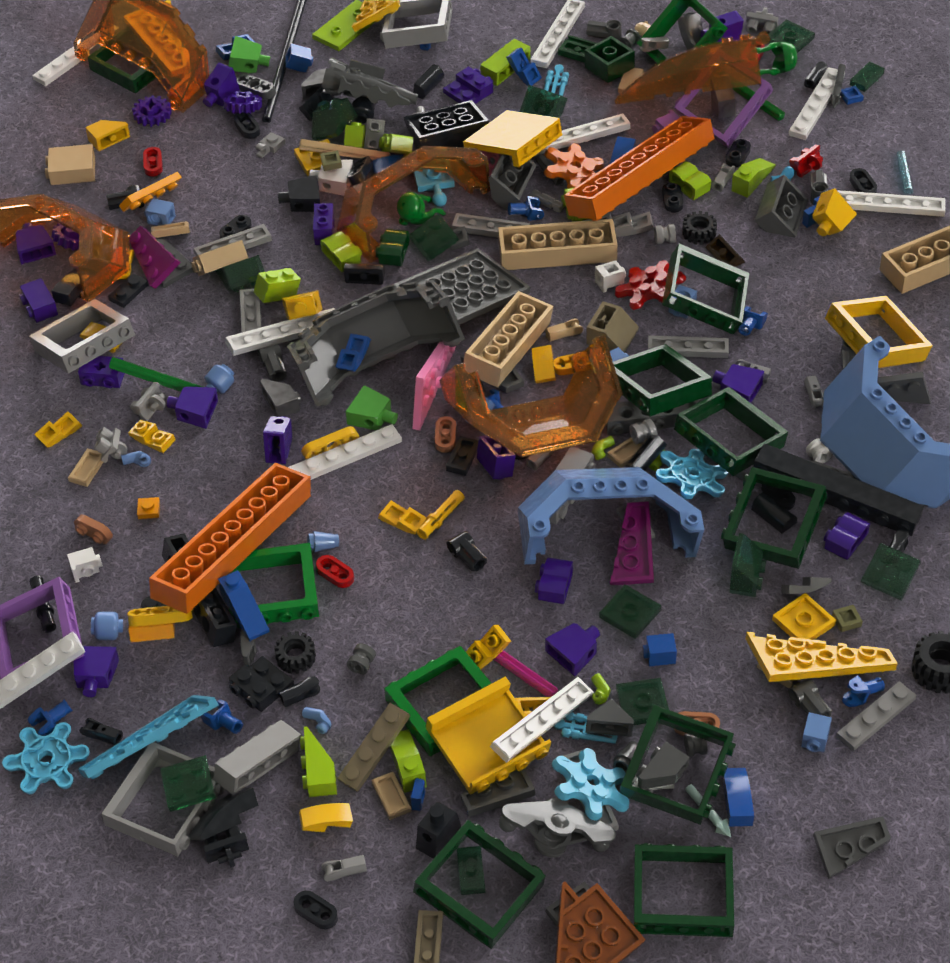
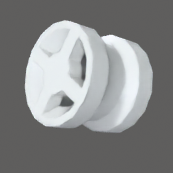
[806,438,832,464]

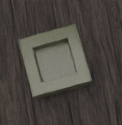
[320,150,342,171]
[832,605,863,632]

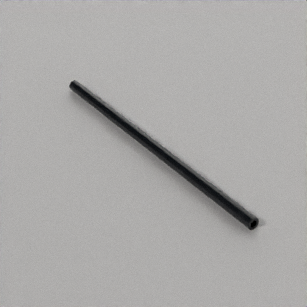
[262,0,307,123]

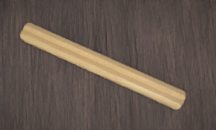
[299,139,390,161]

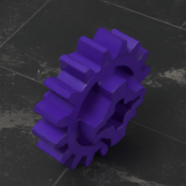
[223,91,262,114]
[132,95,172,127]
[51,222,94,251]

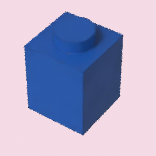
[285,43,313,72]
[642,633,677,666]

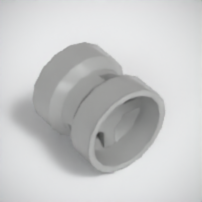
[654,224,676,245]
[629,419,657,445]

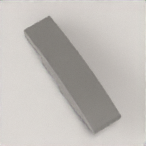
[583,211,654,237]

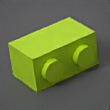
[253,268,301,303]

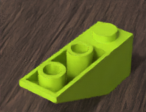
[300,726,337,797]

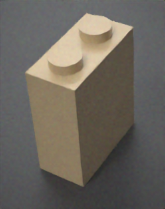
[45,144,95,185]
[191,240,248,276]

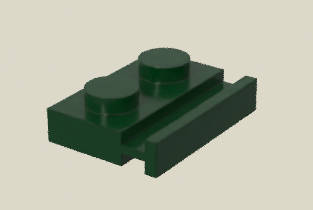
[558,35,597,63]

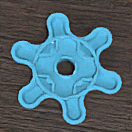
[656,449,728,500]
[2,722,90,794]
[552,748,629,821]

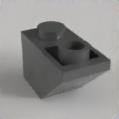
[637,742,690,789]

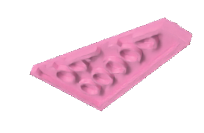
[412,325,461,431]

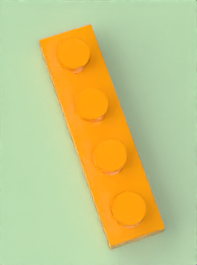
[119,172,182,212]

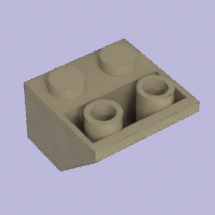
[586,301,639,353]

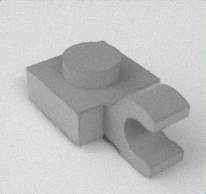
[256,132,286,158]

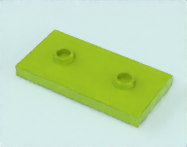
[312,0,375,51]

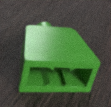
[229,36,271,73]
[346,386,398,430]

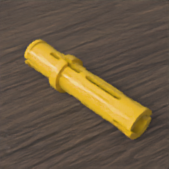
[416,490,465,540]

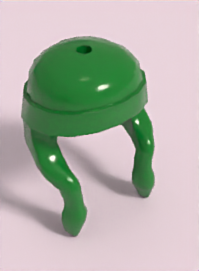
[751,42,797,76]
[397,192,446,226]

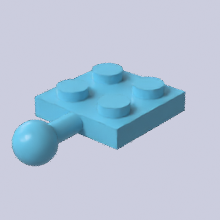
[412,157,455,207]

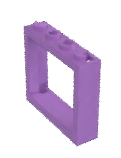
[674,50,773,148]
[0,577,84,680]

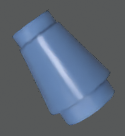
[307,531,339,552]

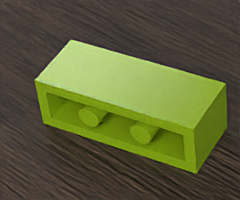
[480,39,531,86]

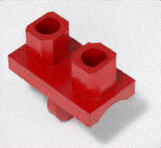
[789,144,823,178]

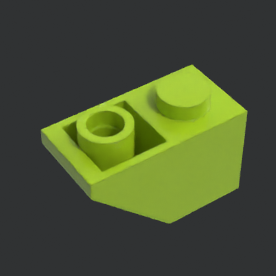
[344,122,366,148]

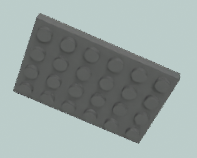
[395,248,531,325]

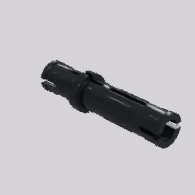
[29,576,56,633]

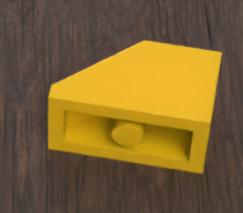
[85,120,130,151]

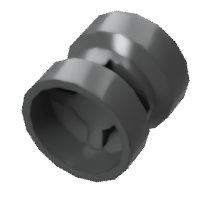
[347,643,376,675]

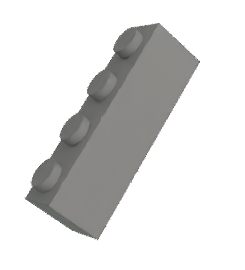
[549,446,596,525]
[213,720,301,795]

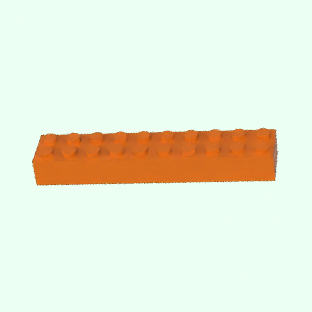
[564,116,715,221]
[149,463,311,614]

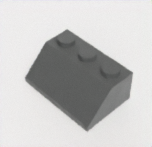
[489,154,536,210]
[755,175,808,238]

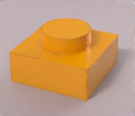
[137,497,160,519]

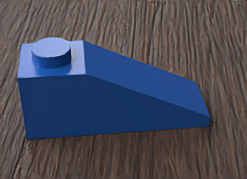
[218,570,270,641]

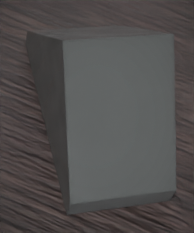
[585,699,634,737]

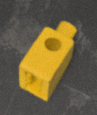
[812,188,857,236]
[282,290,322,320]

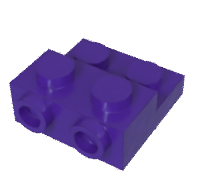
[443,66,493,104]

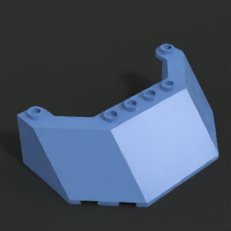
[820,336,950,508]
[518,467,704,565]

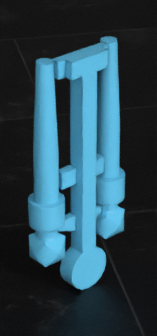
[542,64,569,104]
[554,712,617,744]

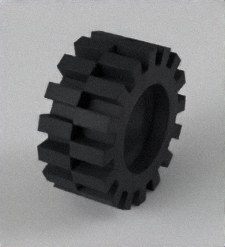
[682,211,717,245]
[274,631,316,674]

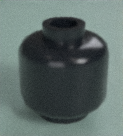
[351,97,375,124]

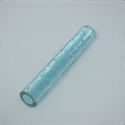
[896,151,913,194]

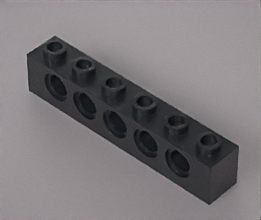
[162,533,237,647]

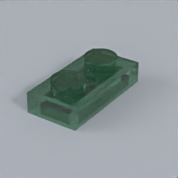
[849,61,885,92]
[457,846,485,895]

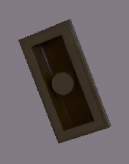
[706,234,745,267]

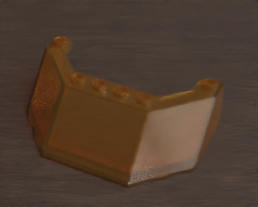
[73,0,209,113]
[337,146,491,263]
[0,194,130,302]
[439,335,623,457]

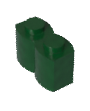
[375,229,410,266]

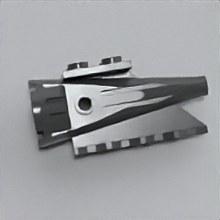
[322,58,418,108]

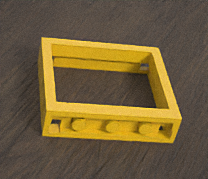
[825,296,933,368]

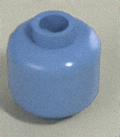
[204,364,235,394]
[91,612,123,640]

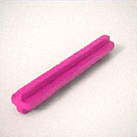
[493,650,558,697]

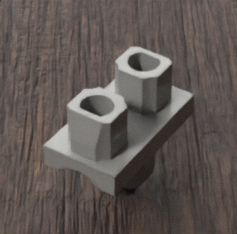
[746,7,779,36]
[364,118,385,151]
[130,382,167,421]
[94,427,127,463]

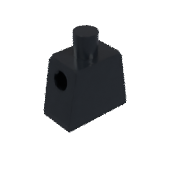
[278,175,320,212]
[416,802,461,859]

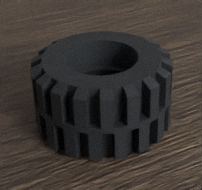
[911,631,950,694]

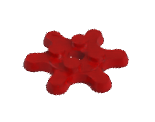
[615,260,686,310]

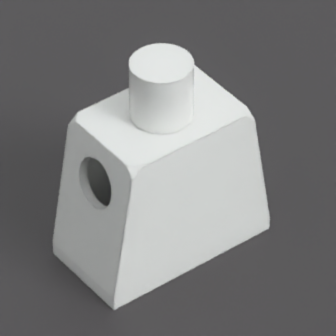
[309,159,353,196]

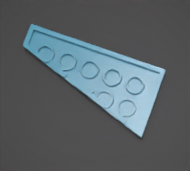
[78,695,219,779]

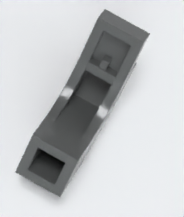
[678,11,720,59]

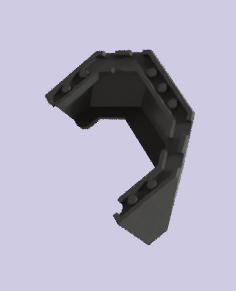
[287,280,465,407]

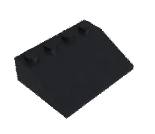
[404,100,489,158]

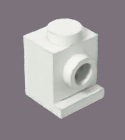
[595,260,626,293]
[67,547,103,583]

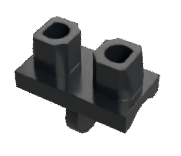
[203,826,249,868]

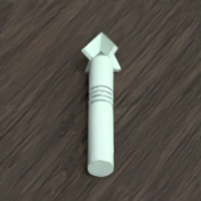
[685,784,731,837]

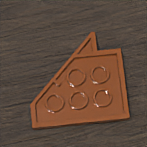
[555,881,646,963]

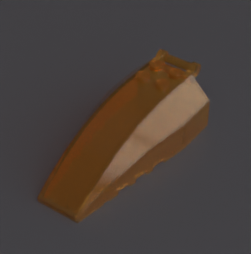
[615,31,770,104]

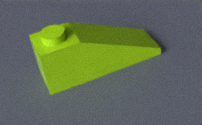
[731,158,776,198]
[390,729,427,793]

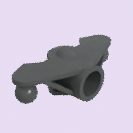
[499,798,616,858]

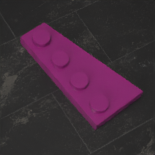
[128,226,181,289]
[610,501,654,585]

